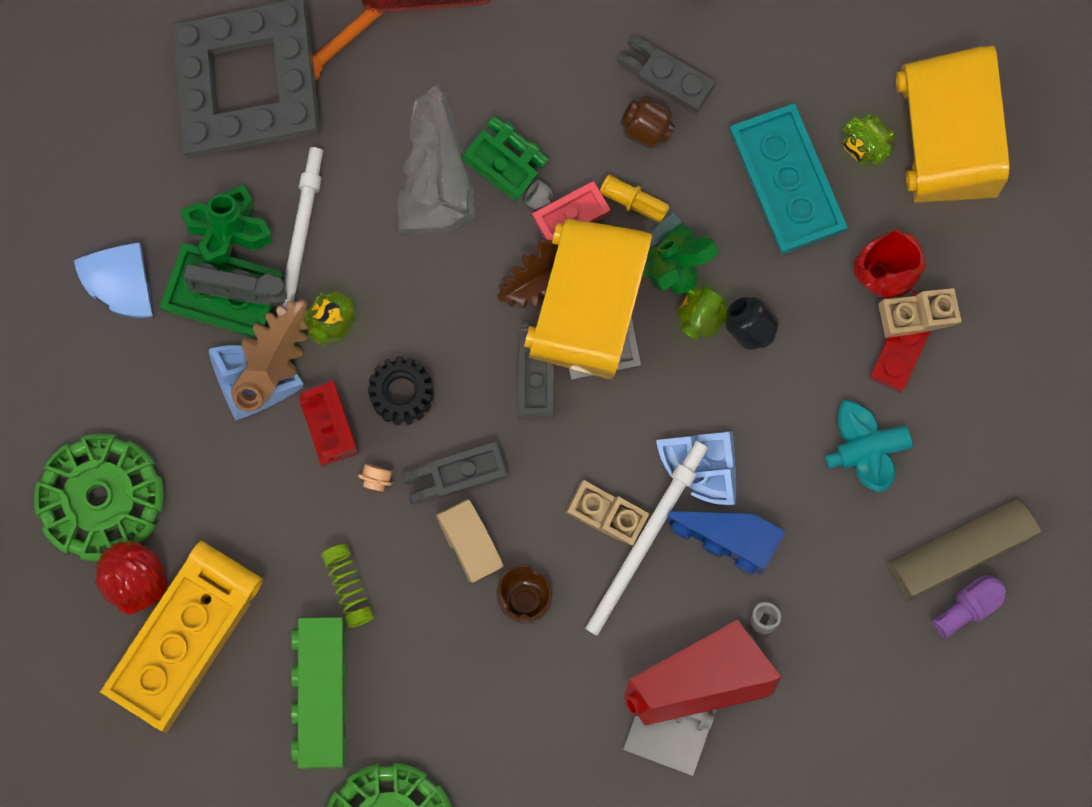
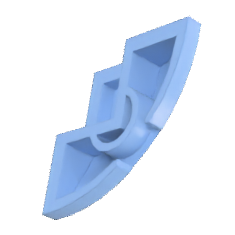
[74,242,154,318]
[208,345,303,421]
[656,431,736,505]

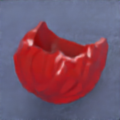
[854,229,926,299]
[95,541,167,615]

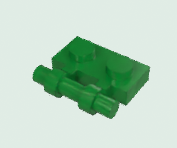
[460,115,549,202]

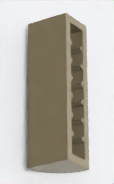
[886,499,1042,601]

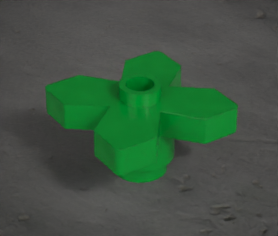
[180,185,272,267]
[642,224,719,294]

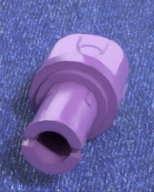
[932,575,1006,639]

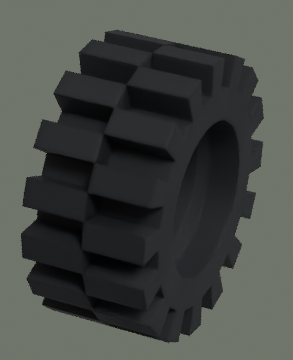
[368,356,434,425]

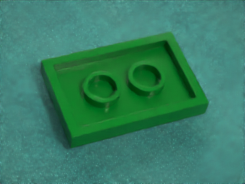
[160,243,285,340]

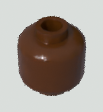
[620,97,675,148]

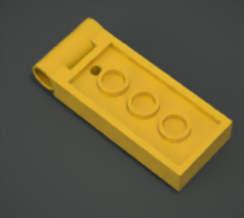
[100,541,263,734]

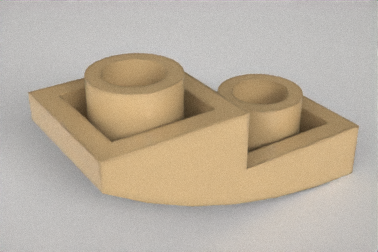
[878,288,962,338]
[564,480,649,546]
[436,499,504,583]

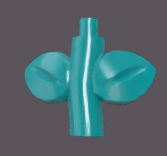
[824,400,913,493]

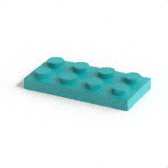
[729,103,848,256]

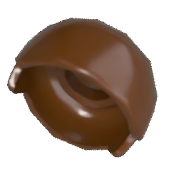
[496,564,553,624]

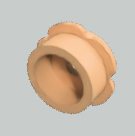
[358,464,393,491]

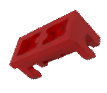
[299,380,359,467]

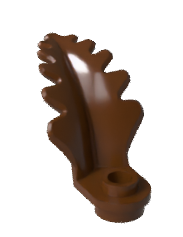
[497,239,558,308]

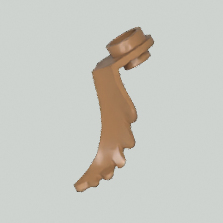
[231,299,310,412]

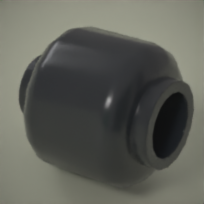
[725,297,778,350]

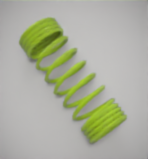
[321,544,375,628]

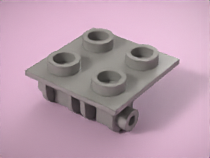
[623,709,717,776]

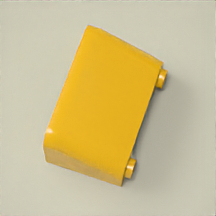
[896,46,1009,203]
[524,218,652,380]

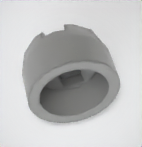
[523,179,554,210]
[750,602,781,635]

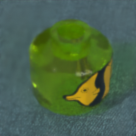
[842,114,895,167]
[676,286,728,340]
[303,291,356,346]

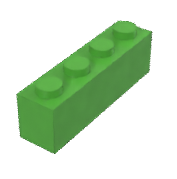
[291,617,346,770]

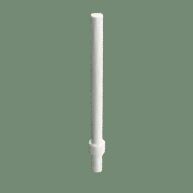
[277,147,323,317]
[585,441,708,636]

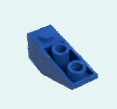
[666,511,786,575]

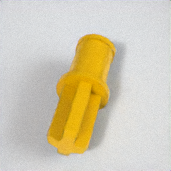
[600,174,669,222]

